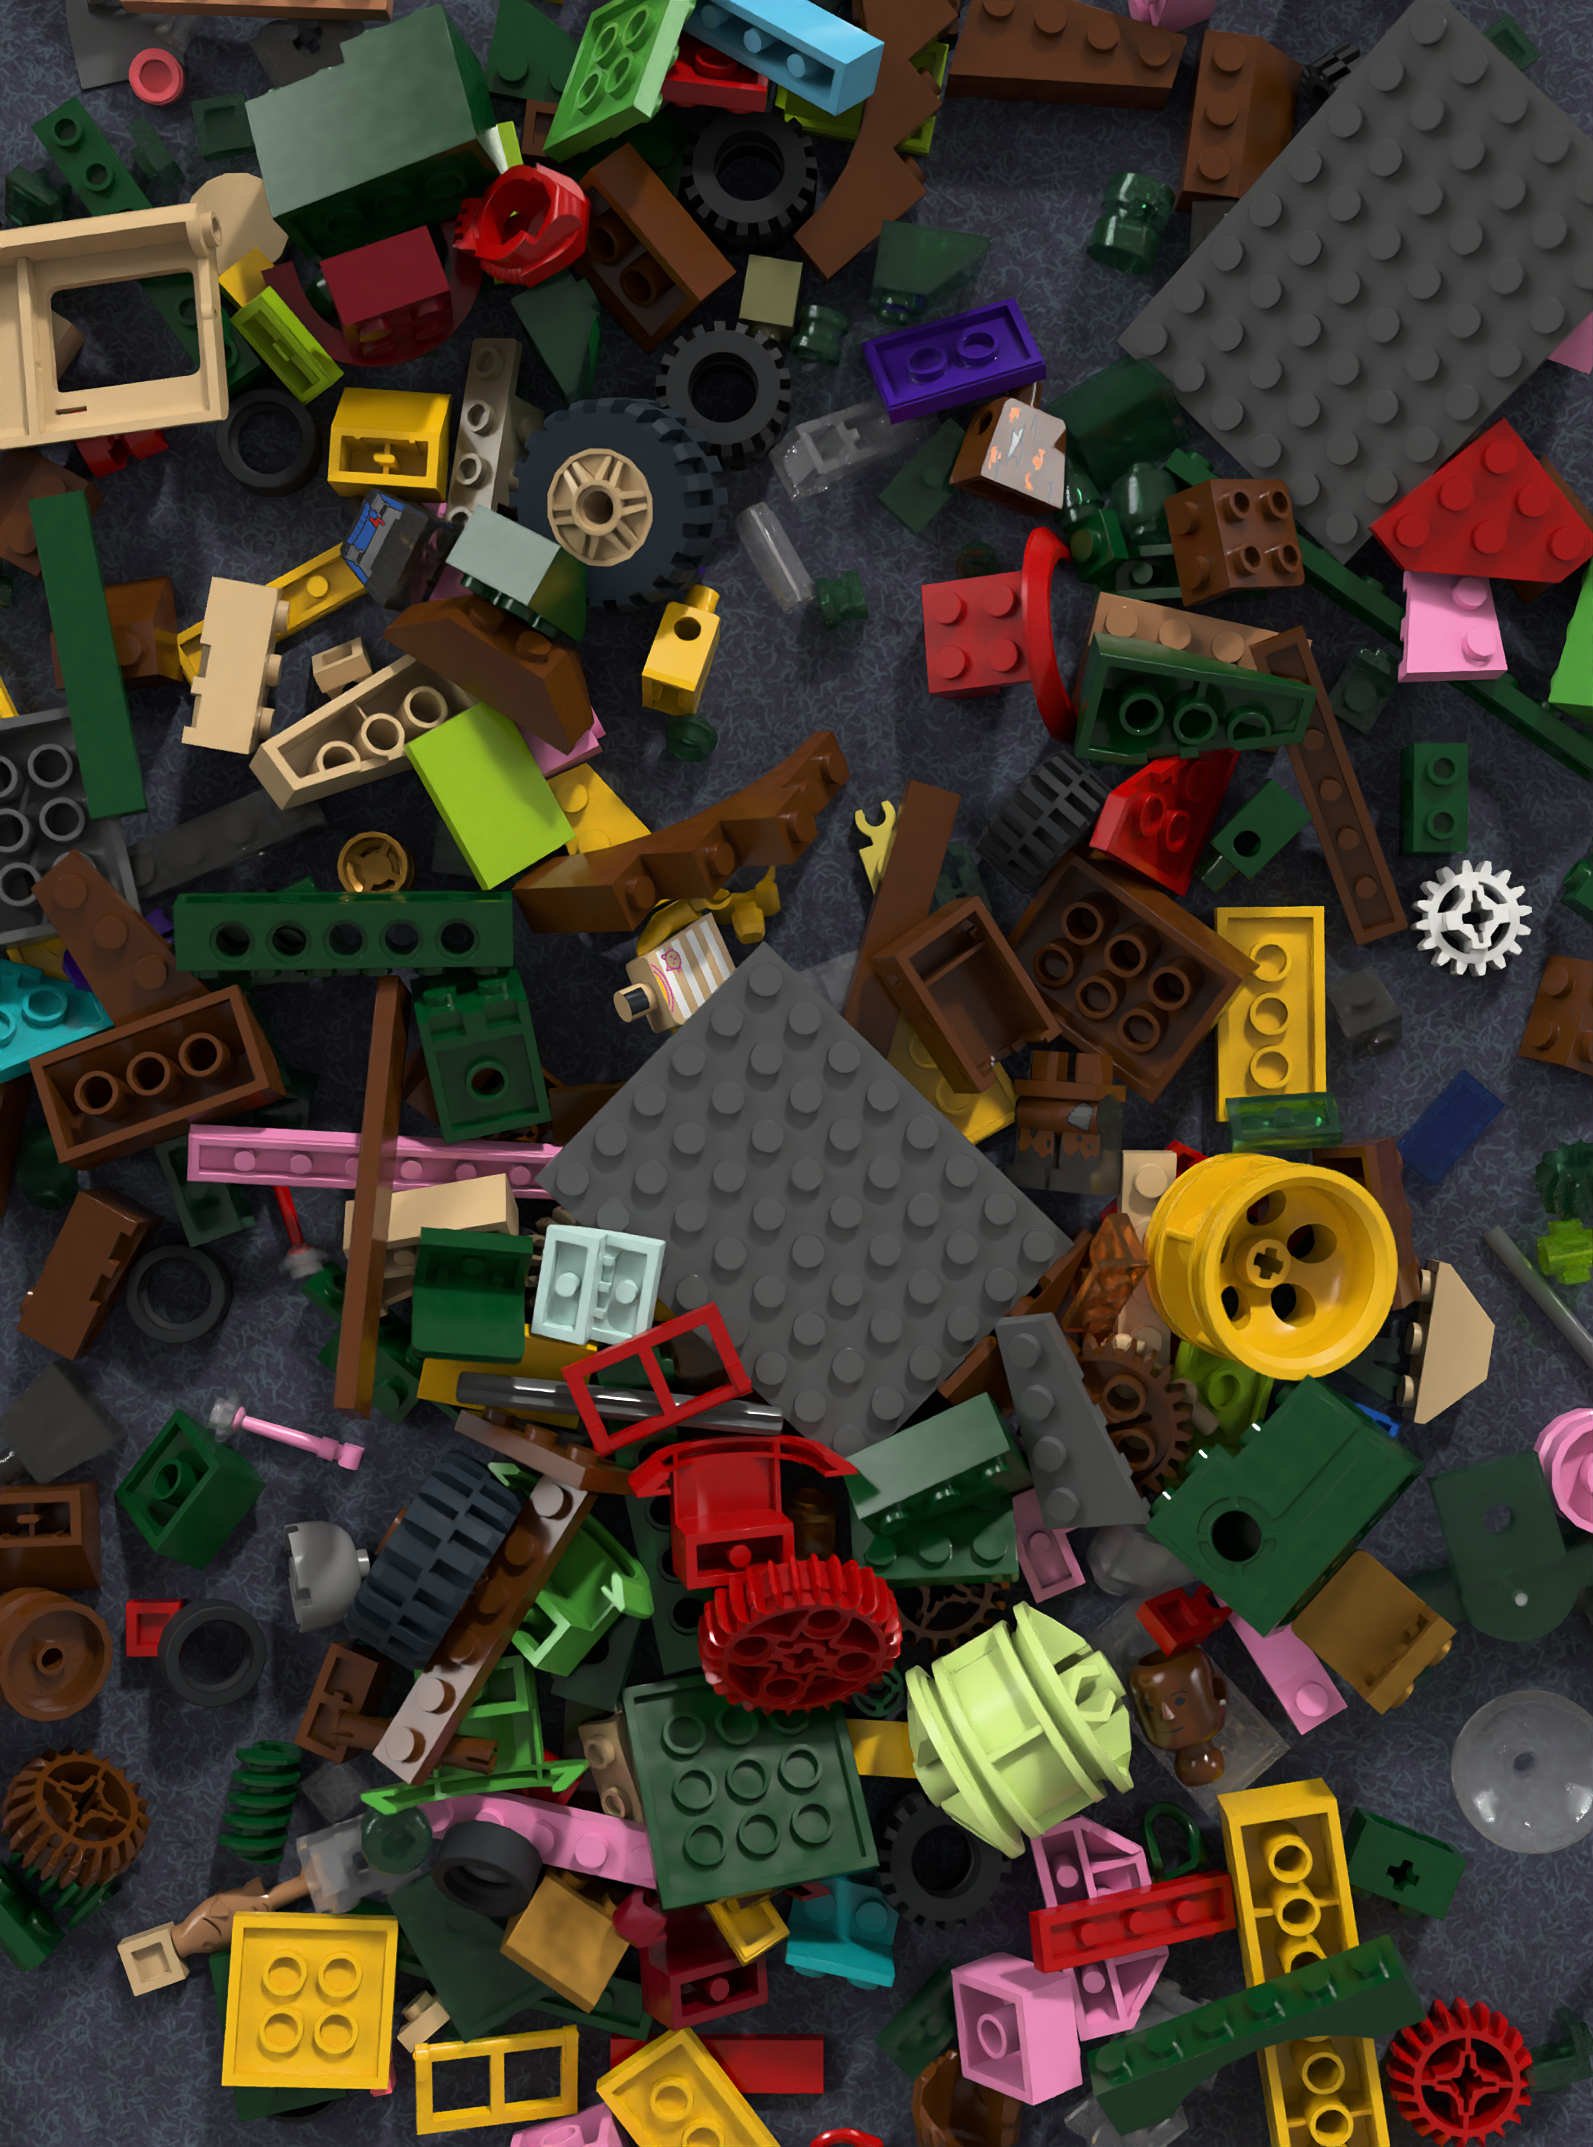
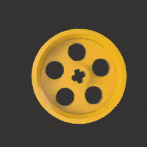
[1143,1152,1398,1380]

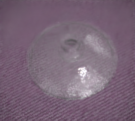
[1451,1689,1593,1854]

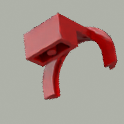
[921,526,1079,744]
[628,1434,857,1590]

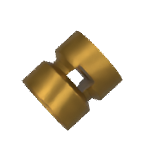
[337,831,419,892]

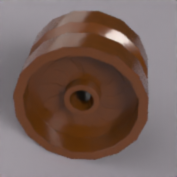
[0,1586,113,1722]

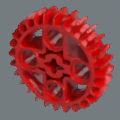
[698,1553,903,1717]

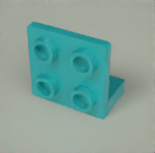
[785,1876,899,1990]

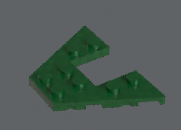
[444,0,691,294]

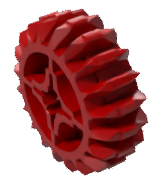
[1385,1996,1536,2147]

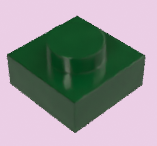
[1066,509,1130,584]

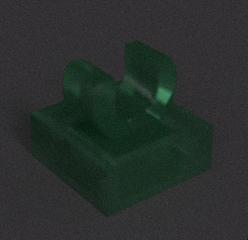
[5,165,72,227]

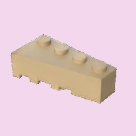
[249,654,481,811]

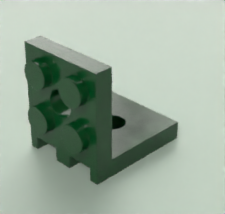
[409,958,552,1144]

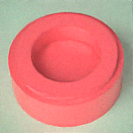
[129,48,186,107]

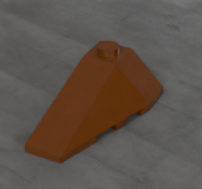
[936,1226,1093,1417]

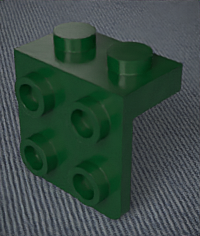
[410,1227,533,1365]

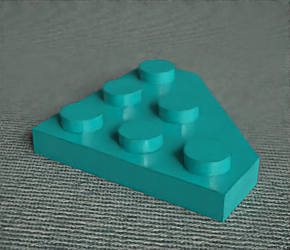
[0,959,116,1084]

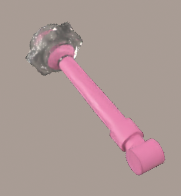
[207,1390,365,1470]

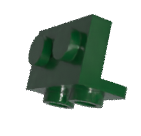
[0,1859,66,1972]

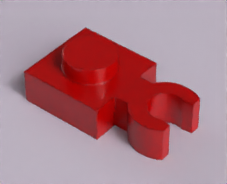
[1135,1584,1233,1657]

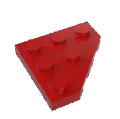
[1367,417,1593,583]
[1089,748,1241,897]

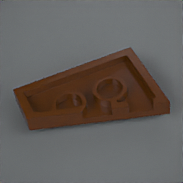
[454,1406,635,1496]

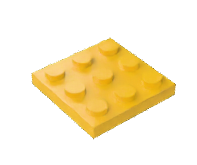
[221,1911,400,2090]

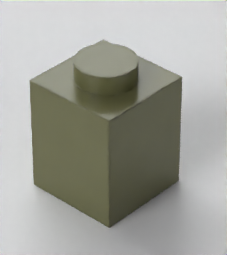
[739,254,803,346]

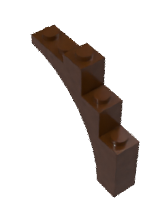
[791,0,958,285]
[511,730,851,934]

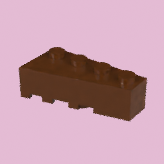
[945,0,1188,111]

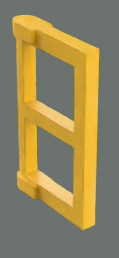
[412,2024,579,2135]

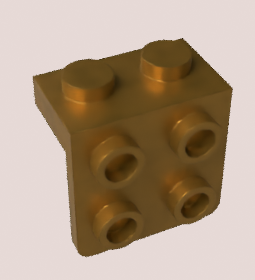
[1290,1548,1457,1715]

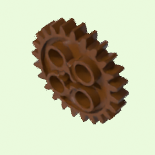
[1014,1332,1194,1498]

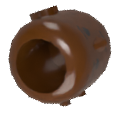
[1127,1646,1229,1787]

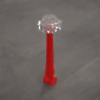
[266,1127,330,1280]

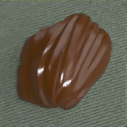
[911,2047,1024,2147]

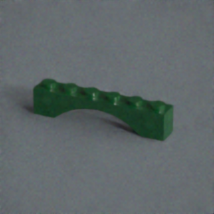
[1086,1933,1427,2137]

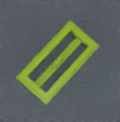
[229,285,344,406]

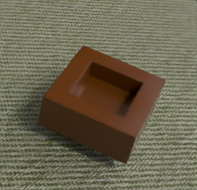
[521,99,575,168]

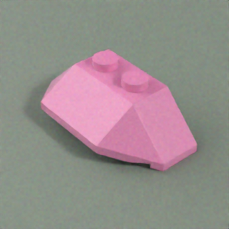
[1029,1814,1170,2042]

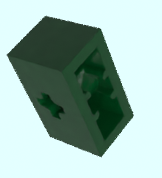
[1343,1806,1467,1921]

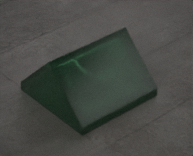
[1044,353,1191,497]

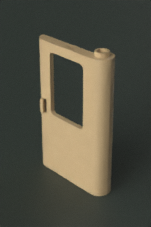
[0,201,229,451]

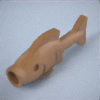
[171,1850,339,1958]

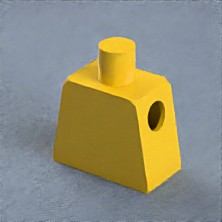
[642,584,721,722]

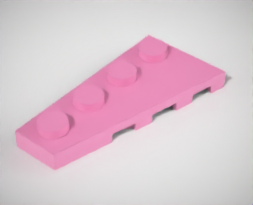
[1398,571,1508,682]

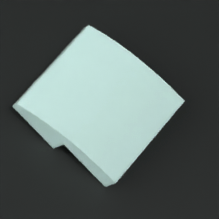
[531,1225,666,1345]

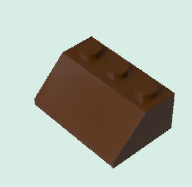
[1174,29,1302,218]
[570,142,736,356]
[1311,1136,1422,1310]

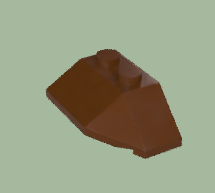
[382,594,595,756]

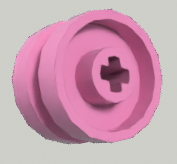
[1531,1408,1593,1533]

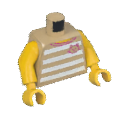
[614,894,736,1034]

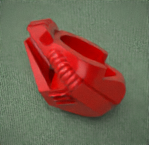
[452,164,591,288]

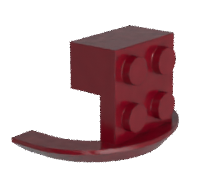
[261,216,483,367]
[612,1882,830,2031]

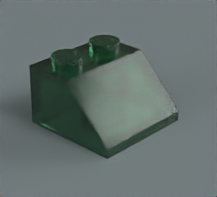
[866,219,992,326]

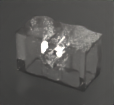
[296,1809,421,1914]

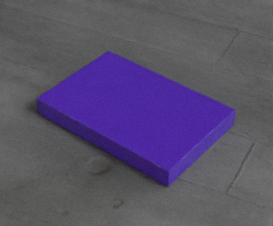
[861,298,1047,425]

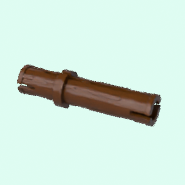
[330,1709,499,1776]

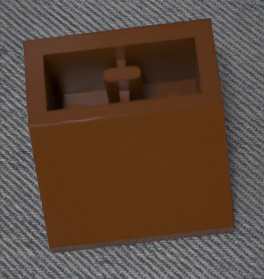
[0,1480,103,1592]

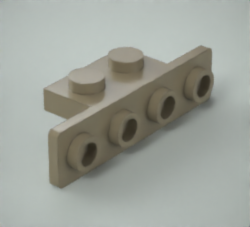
[441,338,545,554]

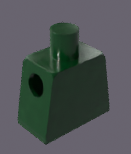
[1194,778,1313,894]

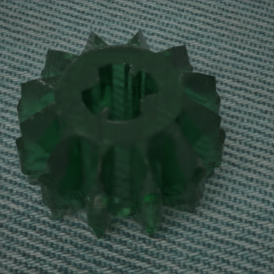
[1534,1138,1593,1224]

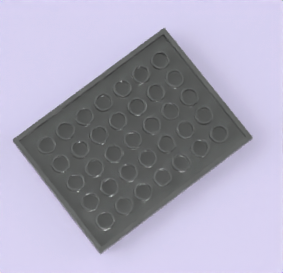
[1116,0,1593,565]
[534,941,1075,1458]

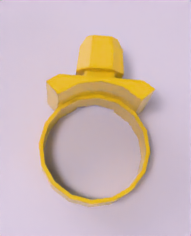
[708,865,781,944]

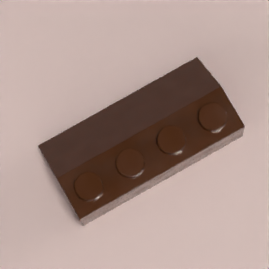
[28,984,287,1171]

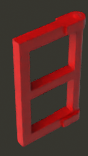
[561,1301,753,1459]

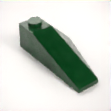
[1074,632,1318,766]

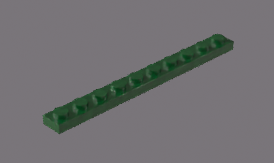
[1158,448,1593,783]

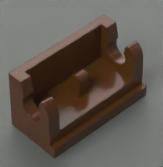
[294,1638,396,1765]

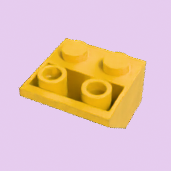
[328,387,453,503]

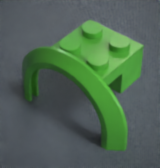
[487,1462,654,1677]
[361,1653,590,1815]

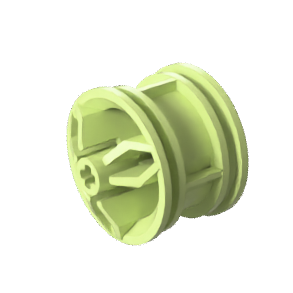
[905,1601,1134,1859]

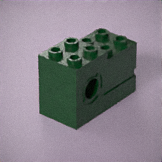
[245,3,508,269]
[1145,1374,1427,1638]

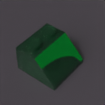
[510,267,605,410]

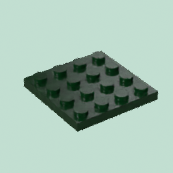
[619,1674,880,1914]

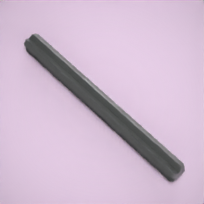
[456,1371,784,1436]

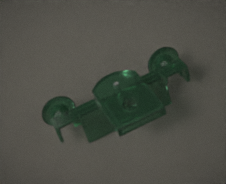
[1399,1449,1593,1691]

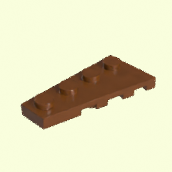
[31,848,216,1028]

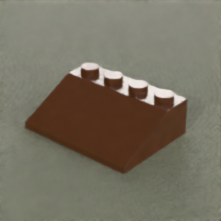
[1006,838,1260,1104]

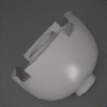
[283,1521,370,1633]

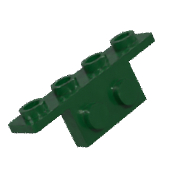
[301,1261,481,1426]

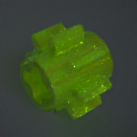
[1536,1218,1593,1286]

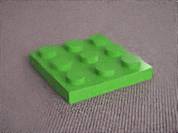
[542,0,696,163]

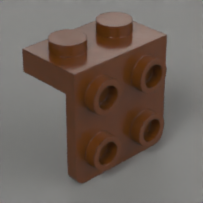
[1163,479,1305,606]
[1518,954,1593,1078]

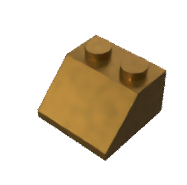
[499,1863,629,2014]

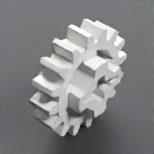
[1410,860,1532,977]

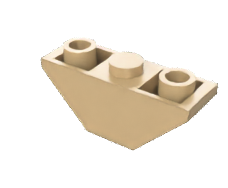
[1396,1259,1495,1424]

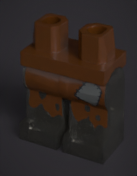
[1004,1050,1126,1195]

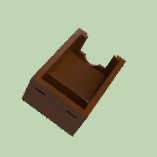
[870,895,1063,1094]

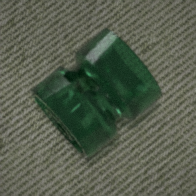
[1086,172,1176,275]

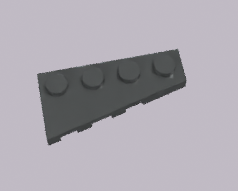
[994,1313,1153,1529]

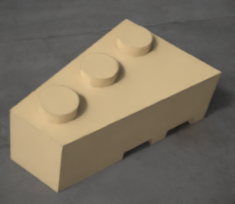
[181,577,291,755]
[343,1173,519,1317]

